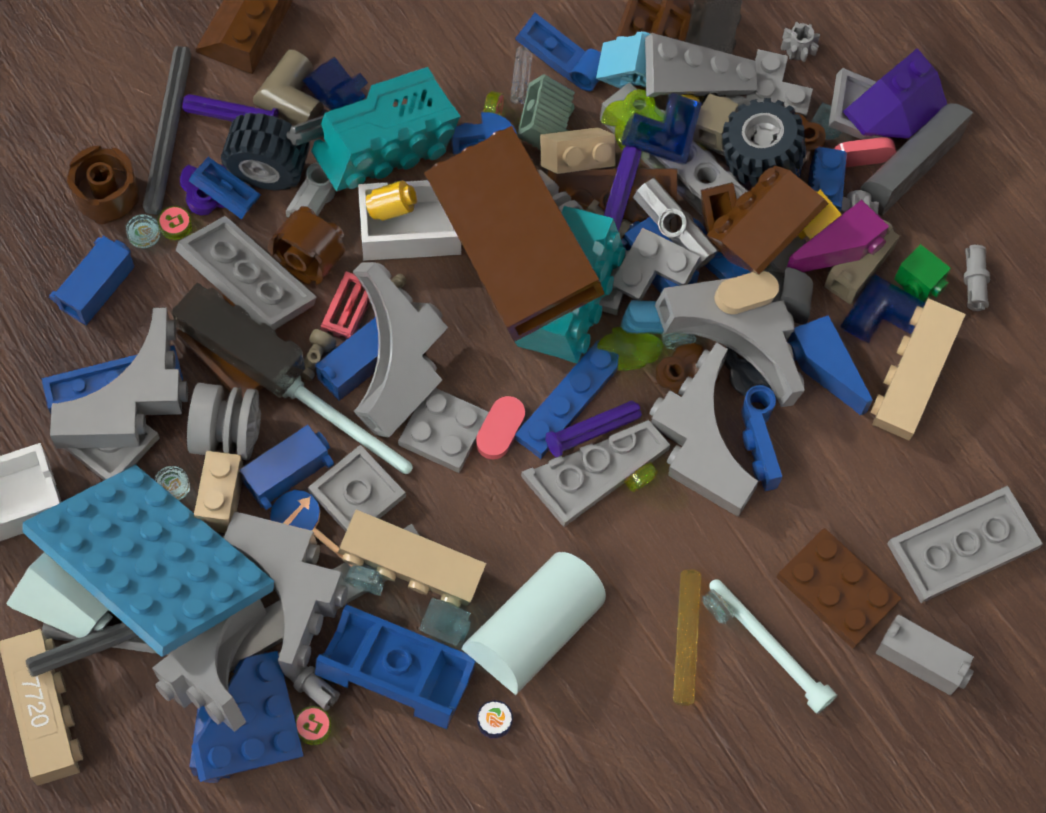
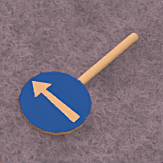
[270,490,361,571]

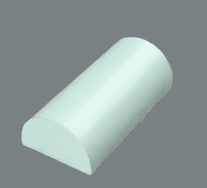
[462,552,606,695]

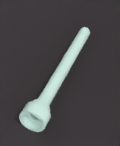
[274,368,413,474]
[709,579,837,714]

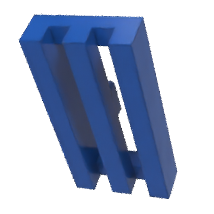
[189,156,261,219]

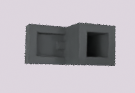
[750,267,814,324]

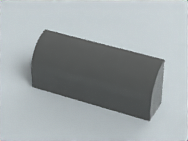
[860,104,973,216]

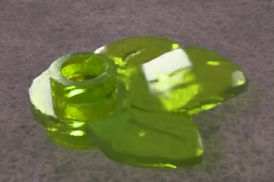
[601,89,664,150]
[597,327,663,371]

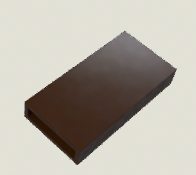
[424,126,605,342]

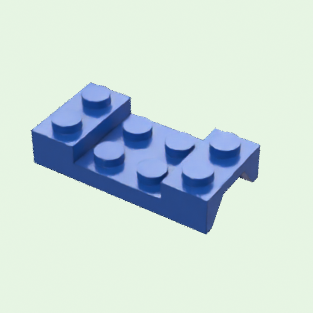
[315,604,476,730]

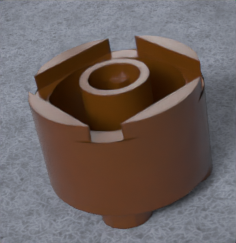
[67,146,139,224]
[268,206,345,285]

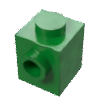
[894,244,951,304]

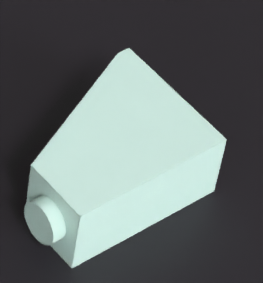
[6,552,113,638]

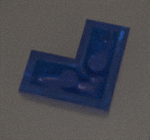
[622,93,702,165]
[840,274,925,343]

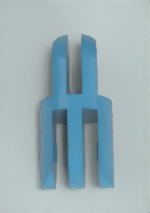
[621,300,681,334]

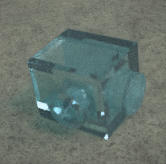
[419,598,471,646]

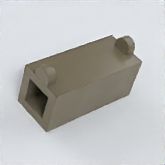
[824,220,900,305]

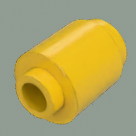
[366,180,417,221]

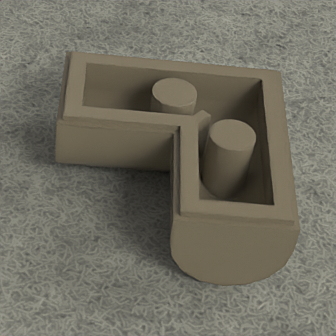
[253,50,324,125]

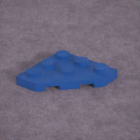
[192,651,303,782]

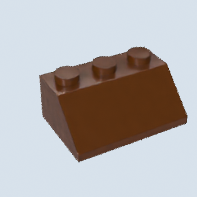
[196,0,292,74]
[707,166,829,275]

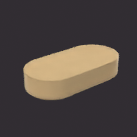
[714,271,779,314]

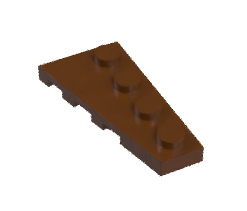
[548,168,678,233]

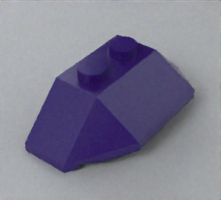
[843,48,947,138]

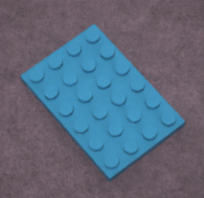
[23,464,274,657]

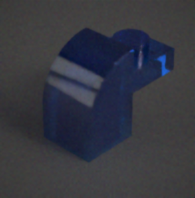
[303,57,368,111]

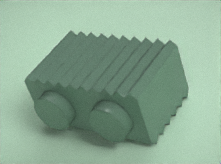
[517,74,575,150]

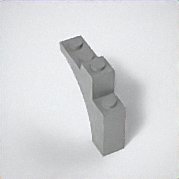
[353,262,448,437]
[655,278,805,407]
[50,308,188,449]
[649,343,758,517]
[224,511,348,678]
[152,599,267,732]

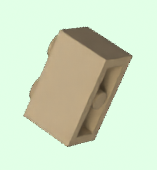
[540,127,615,174]
[194,451,244,533]

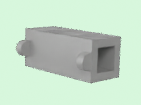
[876,614,974,696]

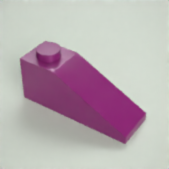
[787,199,889,272]

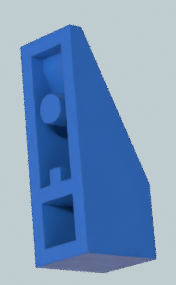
[788,315,873,415]

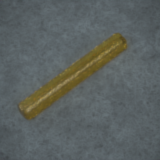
[673,569,701,706]

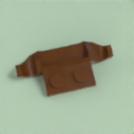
[614,0,693,91]

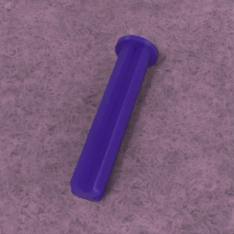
[183,94,279,121]
[603,146,642,232]
[546,401,642,457]

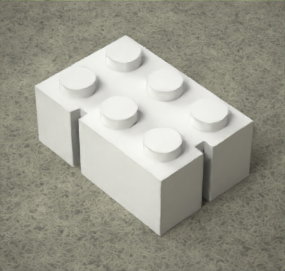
[358,180,461,261]
[0,443,62,541]

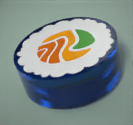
[477,700,513,738]

